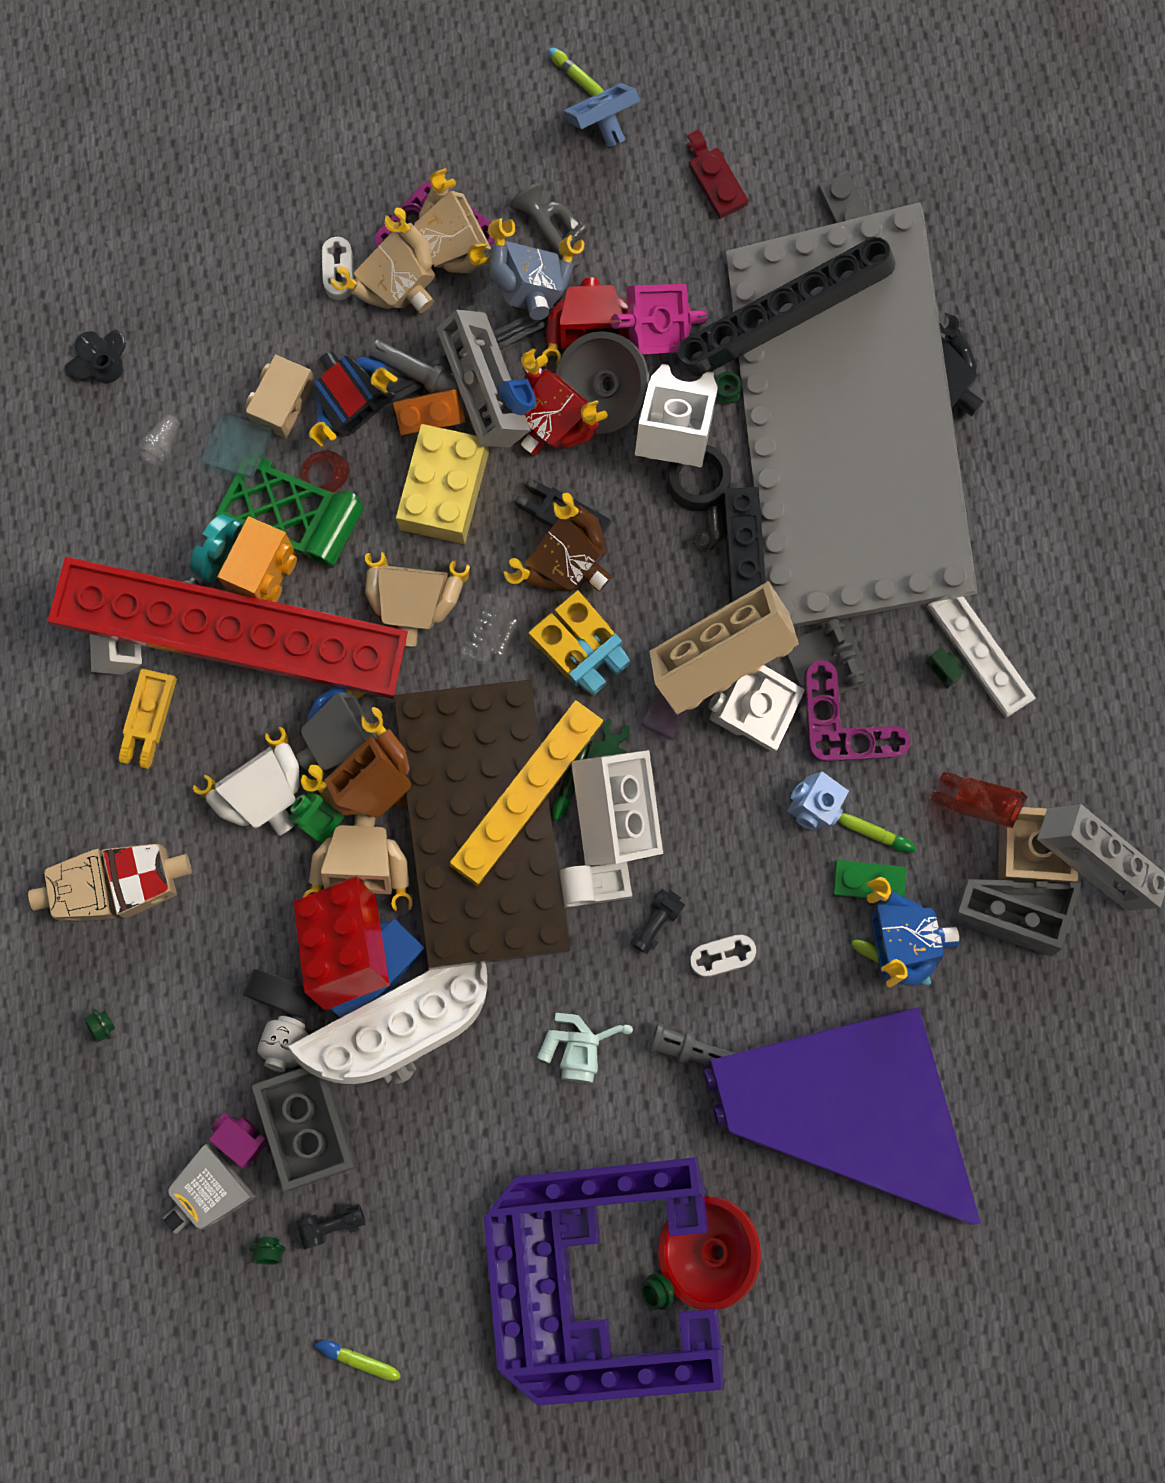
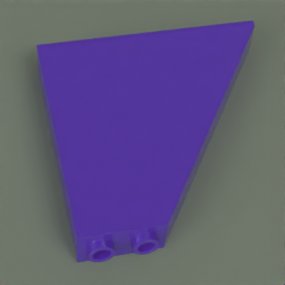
[704,1007,981,1225]

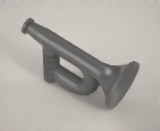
[509,183,588,269]

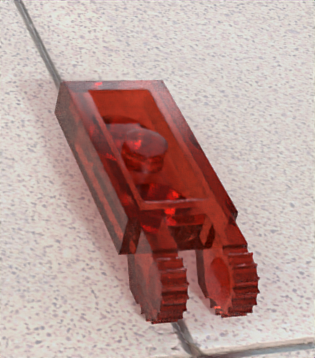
[930,772,1028,828]

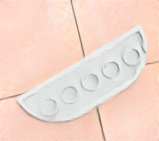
[289,963,487,1084]

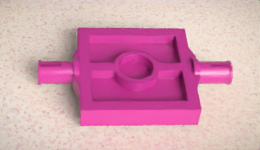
[611,284,707,355]

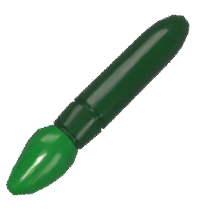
[552,743,589,821]

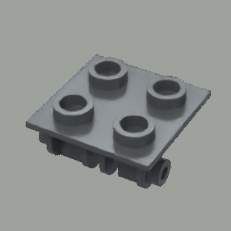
[787,618,872,698]

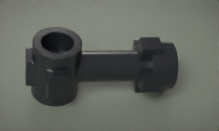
[630,888,685,954]
[295,1203,366,1250]

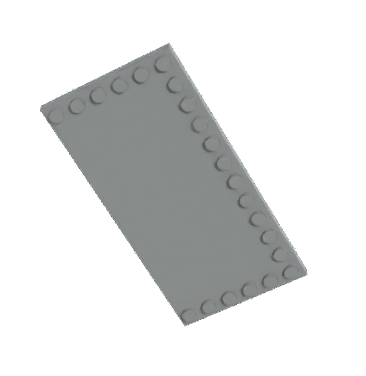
[726,202,978,628]

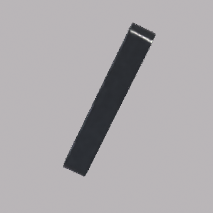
[678,237,896,376]

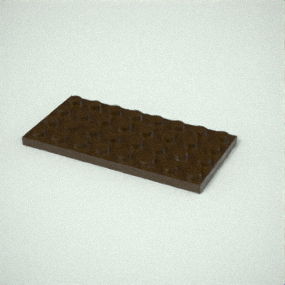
[394,679,570,970]

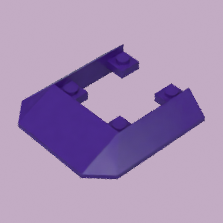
[484,1157,724,1406]

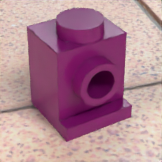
[209,1113,268,1168]

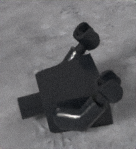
[939,313,984,417]

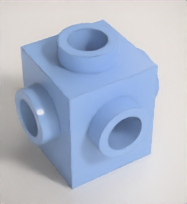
[788,771,849,831]

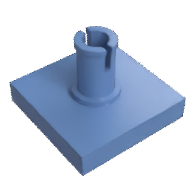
[563,83,640,147]

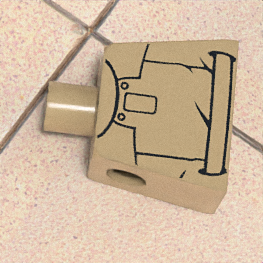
[28,849,117,922]

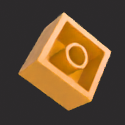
[217,516,297,602]

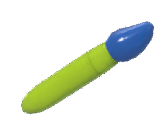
[315,1340,400,1381]

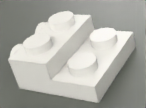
[709,665,805,751]

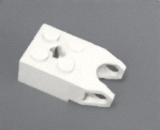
[635,364,718,467]

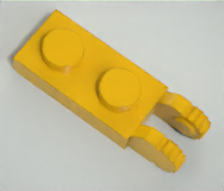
[119,669,177,769]

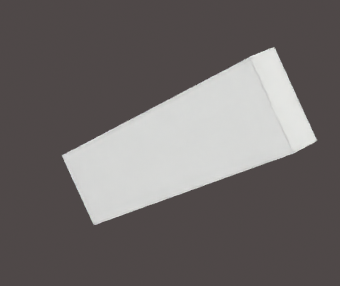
[927,597,1035,719]

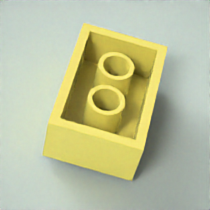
[396,424,489,545]

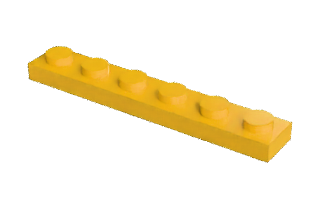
[449,700,604,886]

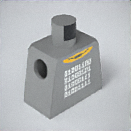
[163,1144,256,1234]

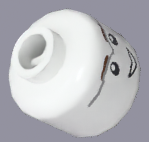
[257,1016,309,1072]

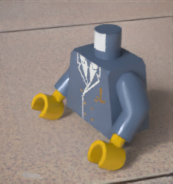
[488,218,584,320]

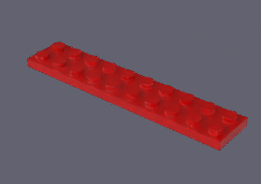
[47,556,408,699]

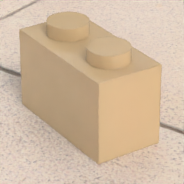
[245,354,315,438]

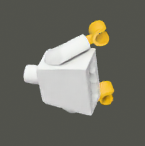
[193,727,300,836]

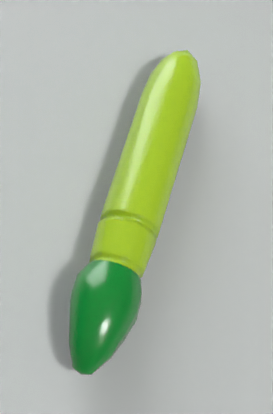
[838,813,916,853]

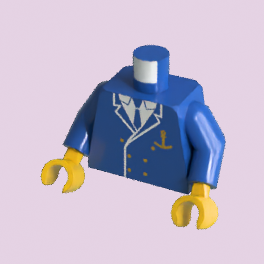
[867,877,959,987]

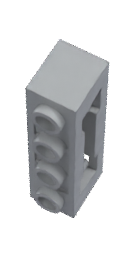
[436,310,531,447]
[1037,804,1165,911]

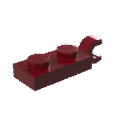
[686,129,749,219]

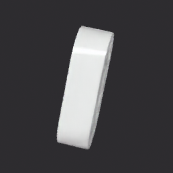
[322,237,354,300]
[690,935,756,978]

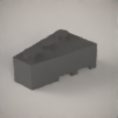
[950,879,1082,957]

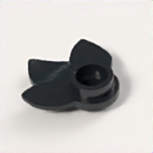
[65,330,126,383]

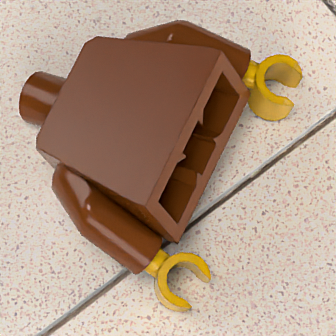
[301,707,412,817]

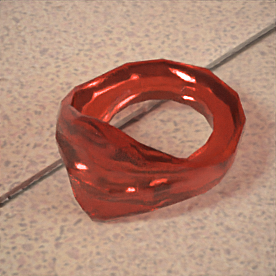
[300,450,350,493]

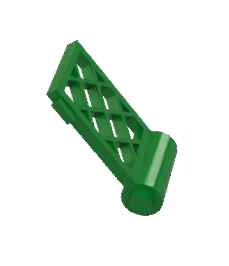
[215,454,364,568]

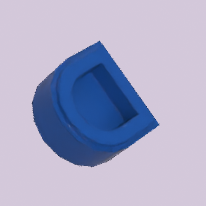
[497,379,536,415]

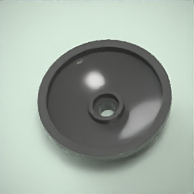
[556,332,649,434]

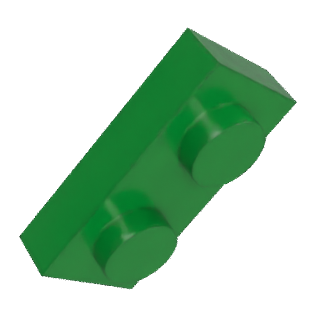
[833,860,907,900]

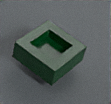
[926,647,964,689]

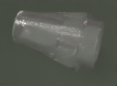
[138,414,181,466]

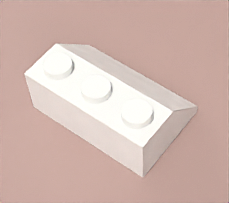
[571,750,663,866]

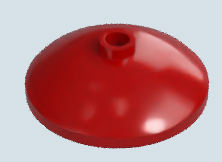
[658,1196,761,1310]

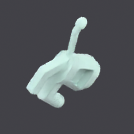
[537,1013,633,1084]

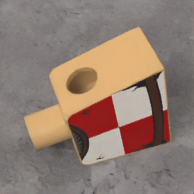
[102,844,192,918]

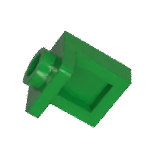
[287,791,344,844]

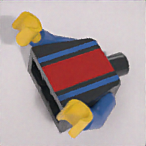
[309,351,398,448]

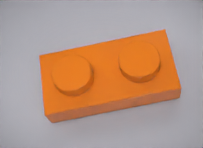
[393,388,465,435]

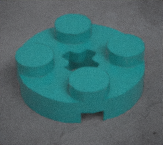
[190,514,244,583]

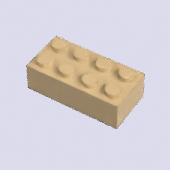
[650,581,799,715]

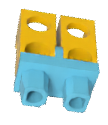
[528,590,630,696]

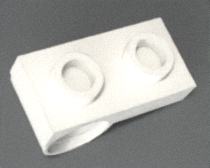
[559,862,632,908]

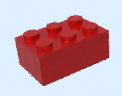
[293,876,390,1010]

